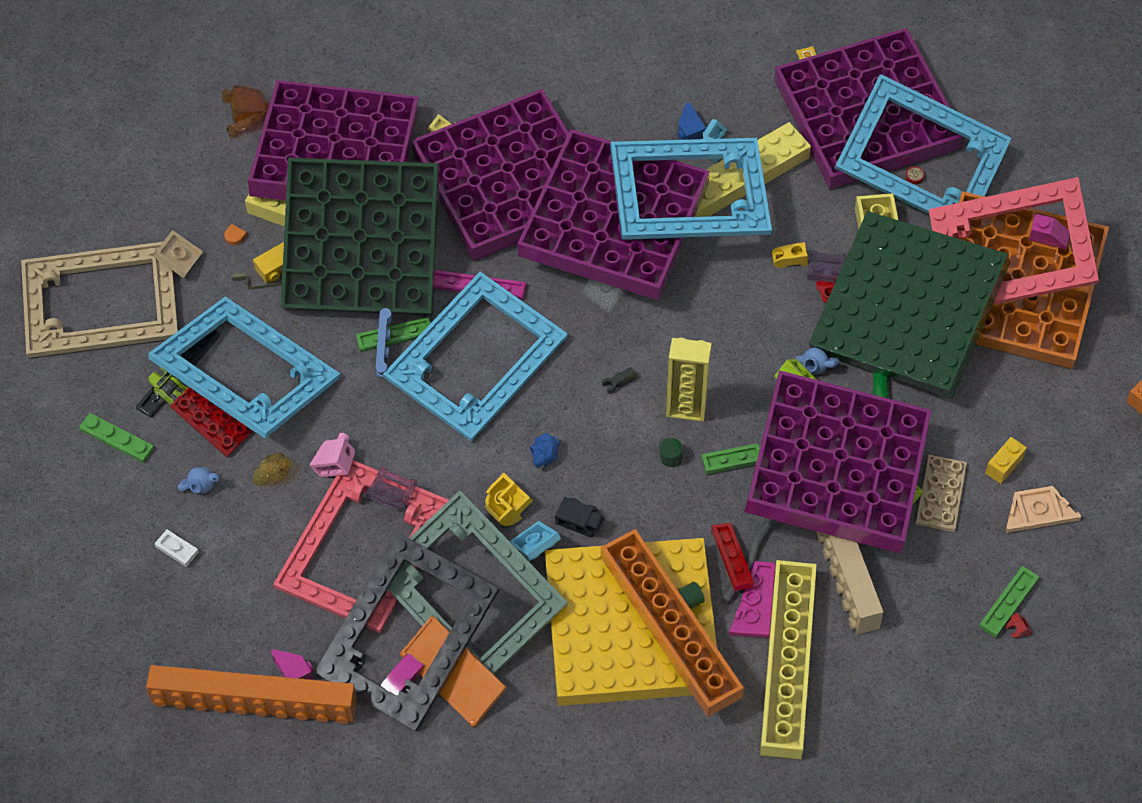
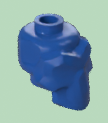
[530,433,560,469]

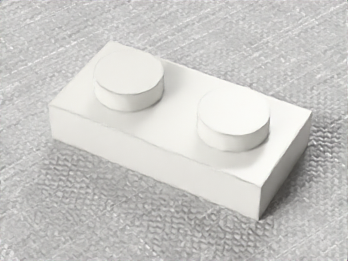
[155,530,199,567]

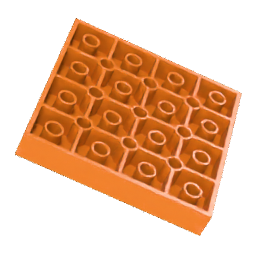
[958,191,1109,369]

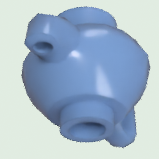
[796,348,839,375]
[178,467,219,494]

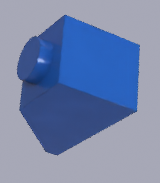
[677,102,706,140]

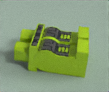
[148,367,189,405]

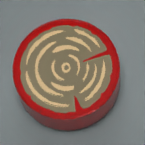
[905,166,924,185]

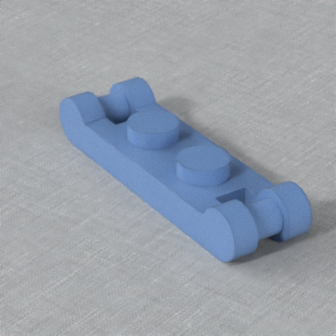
[376,308,391,378]

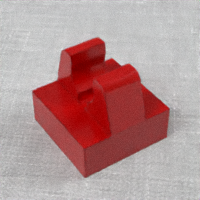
[1006,613,1033,639]

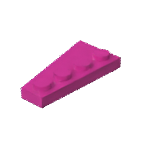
[729,561,775,638]

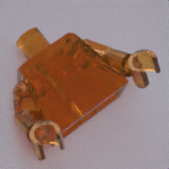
[221,85,270,138]

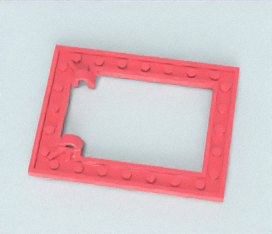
[929,177,1099,305]
[273,460,449,633]

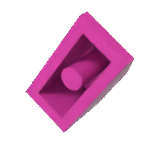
[1029,214,1070,249]
[271,649,314,680]

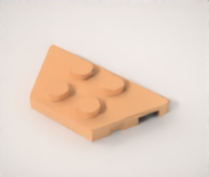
[1006,486,1081,533]

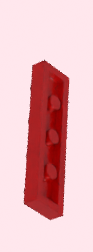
[711,522,754,591]

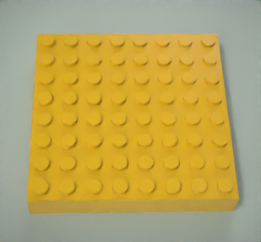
[545,538,717,706]

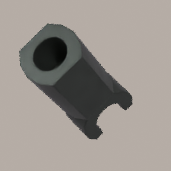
[602,367,636,394]

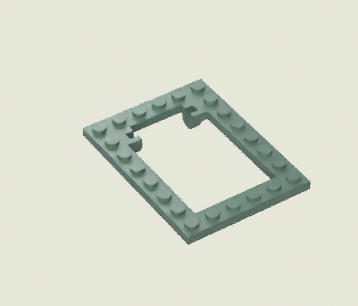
[388,490,569,675]

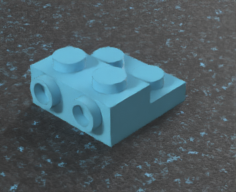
[509,521,561,561]

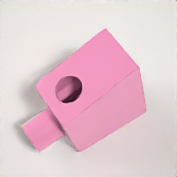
[309,433,355,477]

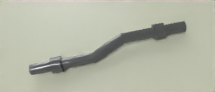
[722,518,777,603]

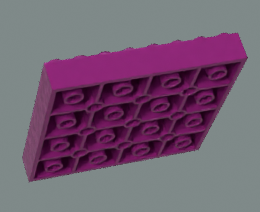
[774,28,965,190]
[248,80,418,200]
[411,89,569,261]
[517,129,710,300]
[744,370,931,553]

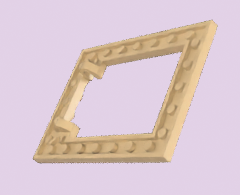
[21,242,178,358]

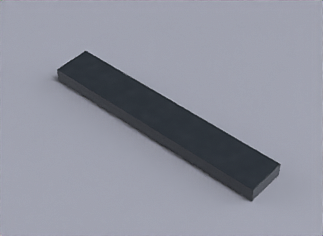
[136,330,220,418]

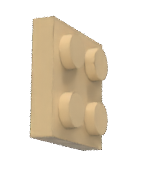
[153,230,203,278]

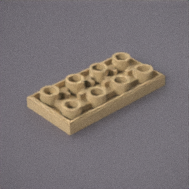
[916,455,967,532]

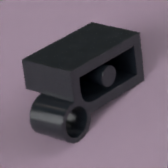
[555,496,605,538]

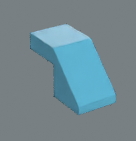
[703,119,727,163]

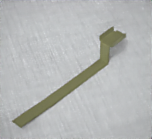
[232,273,282,290]

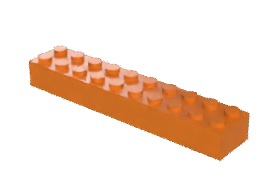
[601,529,744,717]
[146,665,357,724]

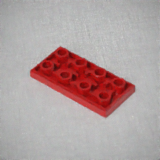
[170,387,253,457]

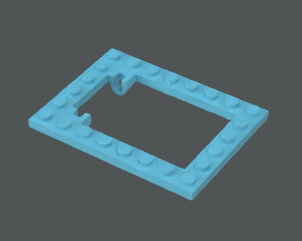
[835,74,1011,214]
[610,138,772,239]
[383,272,568,442]
[148,297,340,438]

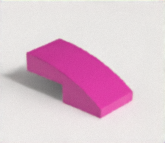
[381,653,425,696]

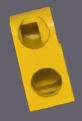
[772,242,808,268]

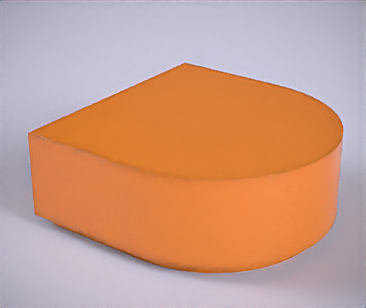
[224,224,247,245]

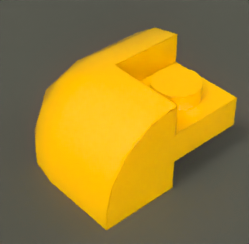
[484,473,533,526]

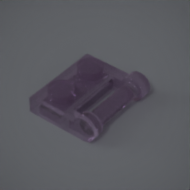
[807,250,848,282]
[366,466,417,512]

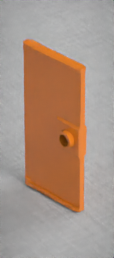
[400,616,507,728]

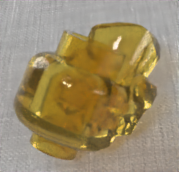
[253,452,291,486]

